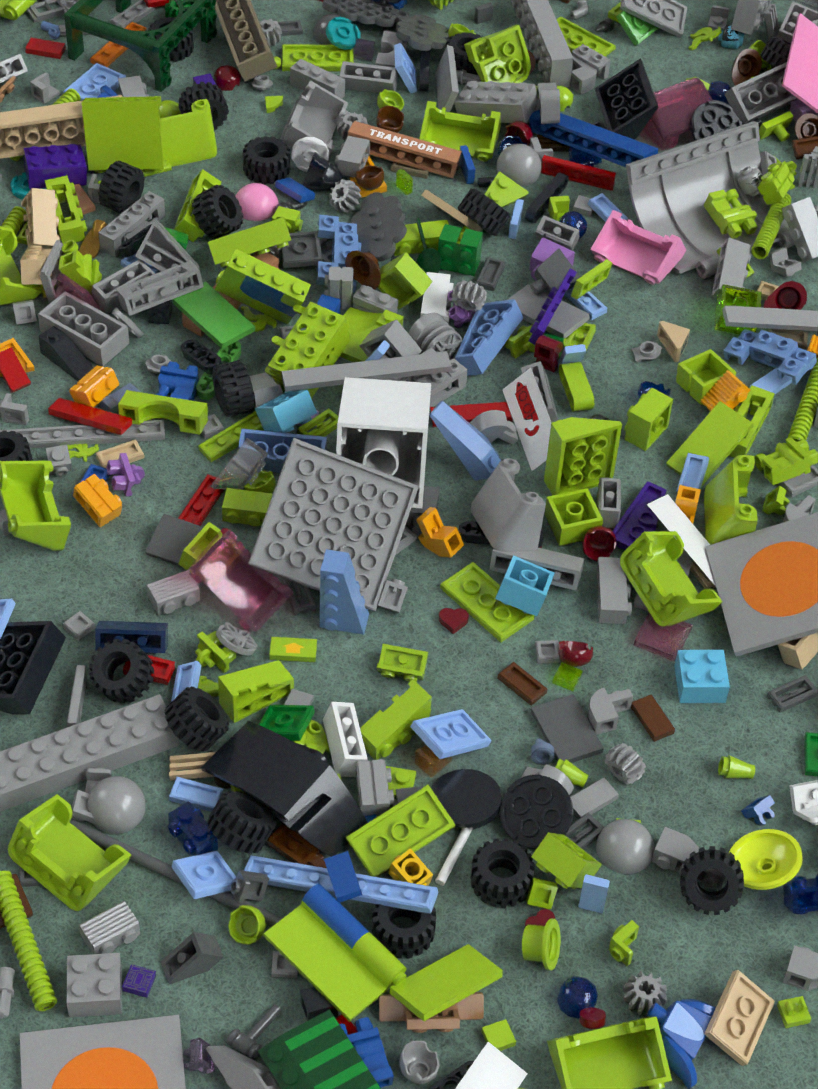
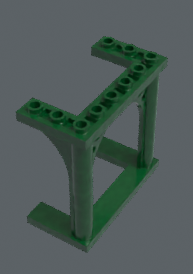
[64,0,217,92]

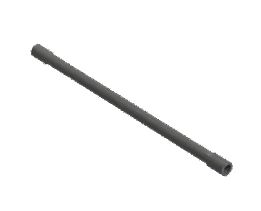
[41,804,284,927]

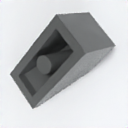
[161,932,223,984]

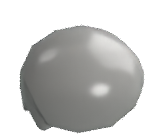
[399,1040,440,1084]

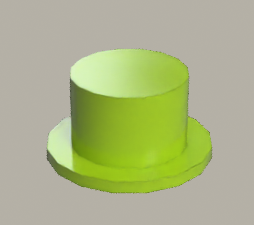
[522,918,561,971]

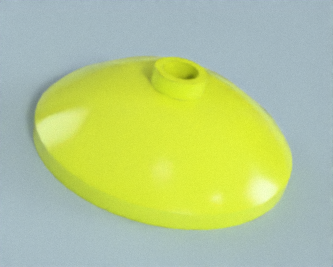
[729,829,803,890]

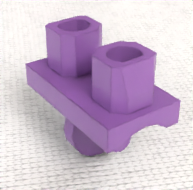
[448,289,475,328]
[107,453,145,496]

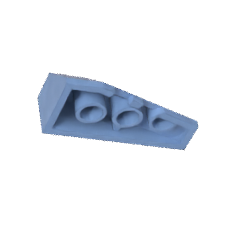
[429,401,501,481]

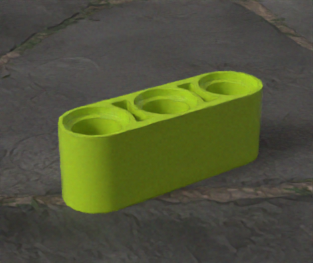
[559,362,595,412]

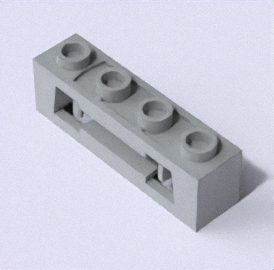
[98,191,165,257]
[116,260,204,316]
[415,358,467,407]

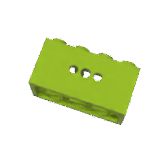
[265,301,351,399]

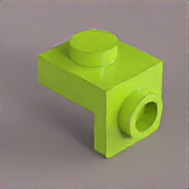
[609,920,639,966]

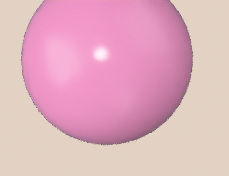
[235,183,279,221]

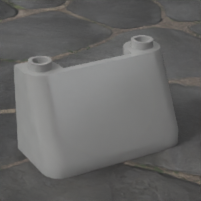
[280,80,348,155]
[471,458,546,552]

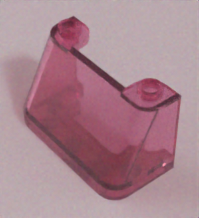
[642,77,712,151]
[189,528,294,632]

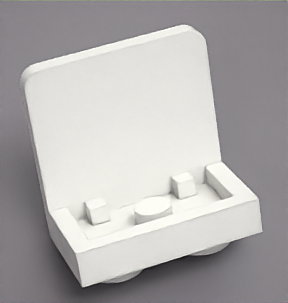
[789,780,818,825]

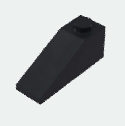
[38,326,93,381]

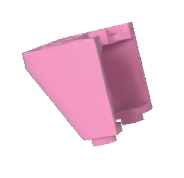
[590,210,686,285]

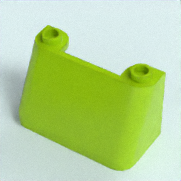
[160,99,217,167]
[419,101,501,162]
[0,227,42,305]
[704,455,758,545]
[0,461,71,551]
[620,531,722,626]
[8,794,131,911]
[547,1016,672,1089]

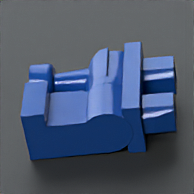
[154,361,199,401]
[339,1017,394,1088]

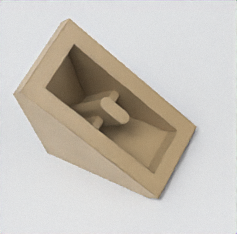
[657,321,690,362]

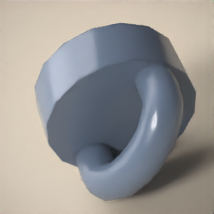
[531,738,554,765]

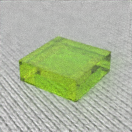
[396,168,413,195]
[552,662,583,691]

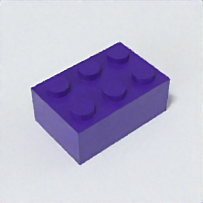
[23,144,87,189]

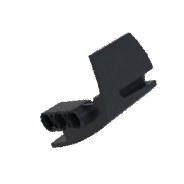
[201,721,368,857]

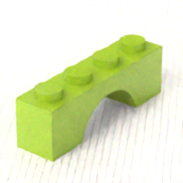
[118,390,208,435]

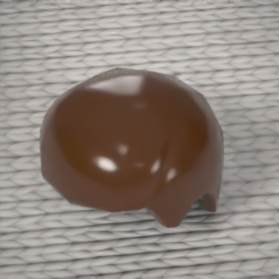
[376,106,404,133]
[355,165,384,190]

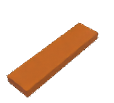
[90,22,147,67]

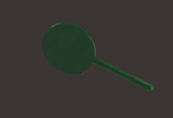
[416,217,442,274]

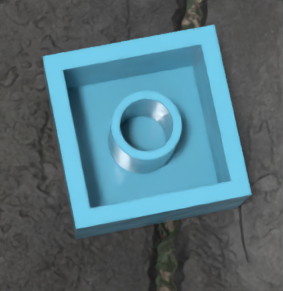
[255,390,317,433]
[495,555,555,616]
[674,650,730,703]

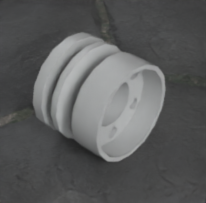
[408,312,462,360]

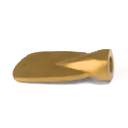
[79,219,107,259]

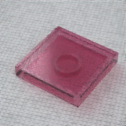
[56,273,101,311]
[634,612,693,661]

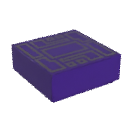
[122,964,156,998]

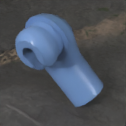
[41,21,60,39]

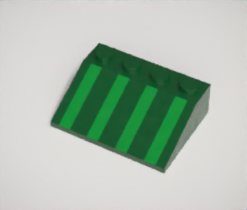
[258,1009,381,1089]

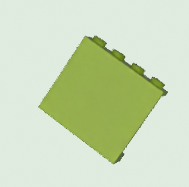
[81,96,167,173]

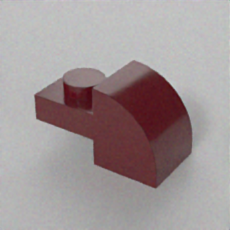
[534,335,563,373]

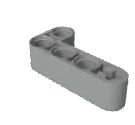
[538,82,560,124]

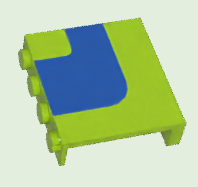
[214,249,311,324]

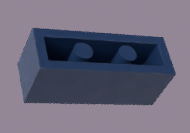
[95,621,168,653]

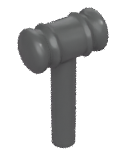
[226,1004,281,1060]

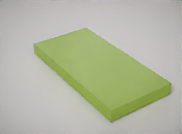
[556,16,616,57]
[282,44,354,71]
[666,401,754,487]
[440,562,534,642]
[346,785,456,877]
[390,944,503,1021]

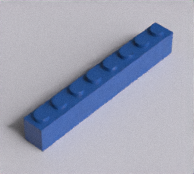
[530,110,658,167]

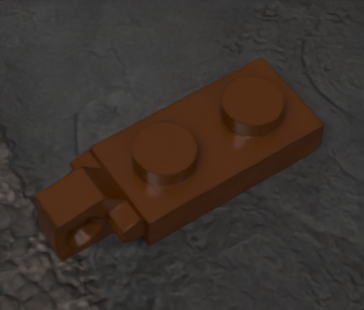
[266,824,327,868]

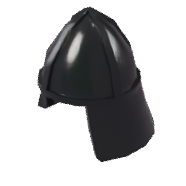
[303,152,344,191]

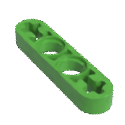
[196,341,241,400]

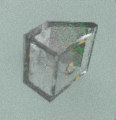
[211,438,268,489]

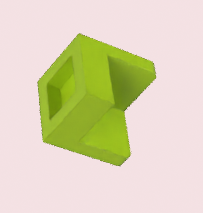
[548,196,571,225]

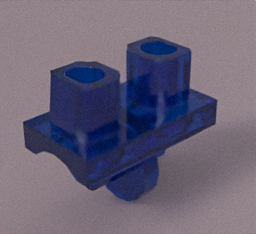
[569,147,602,167]

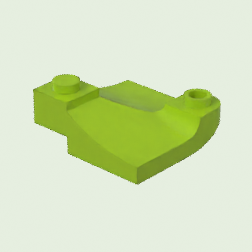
[464,24,531,83]
[340,307,404,362]

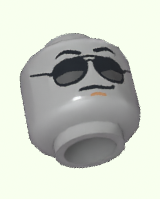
[737,166,762,196]

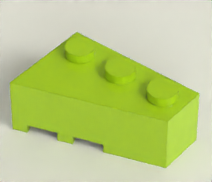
[218,660,294,723]
[360,679,432,760]

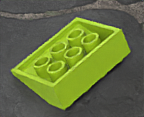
[208,217,291,267]
[544,417,622,495]

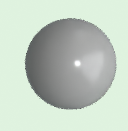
[496,144,541,187]
[87,776,146,834]
[596,819,655,874]

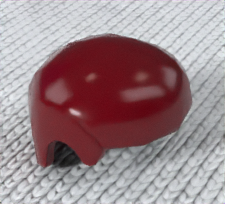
[213,65,241,91]
[505,121,533,146]
[583,525,617,562]
[558,641,593,667]

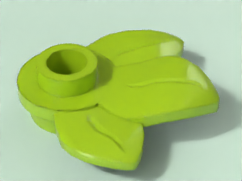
[292,720,331,754]

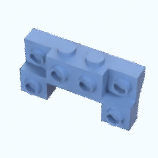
[316,215,361,293]
[723,329,817,385]

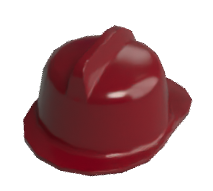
[763,281,807,310]

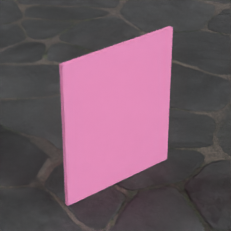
[782,13,818,113]

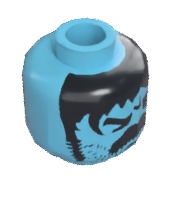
[718,25,745,49]

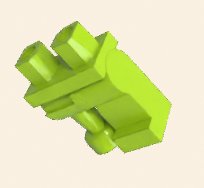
[703,189,758,239]
[59,240,102,297]
[754,437,818,485]

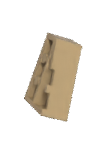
[21,188,59,249]
[20,245,62,284]
[778,633,818,670]

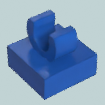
[741,795,775,826]

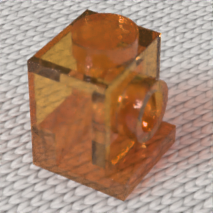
[415,745,452,778]

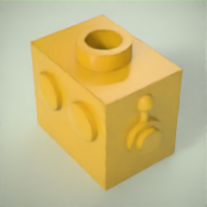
[388,848,433,886]

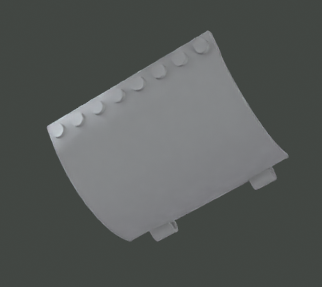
[626,121,796,279]

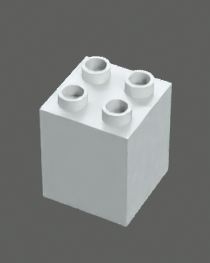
[336,377,431,508]

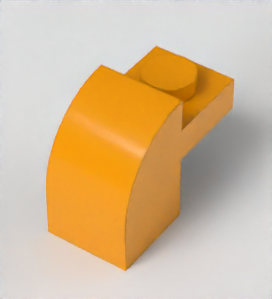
[675,485,701,524]
[416,507,464,558]

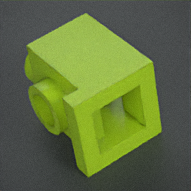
[272,206,303,233]

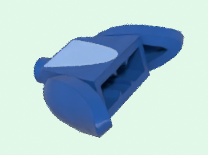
[647,999,716,1089]

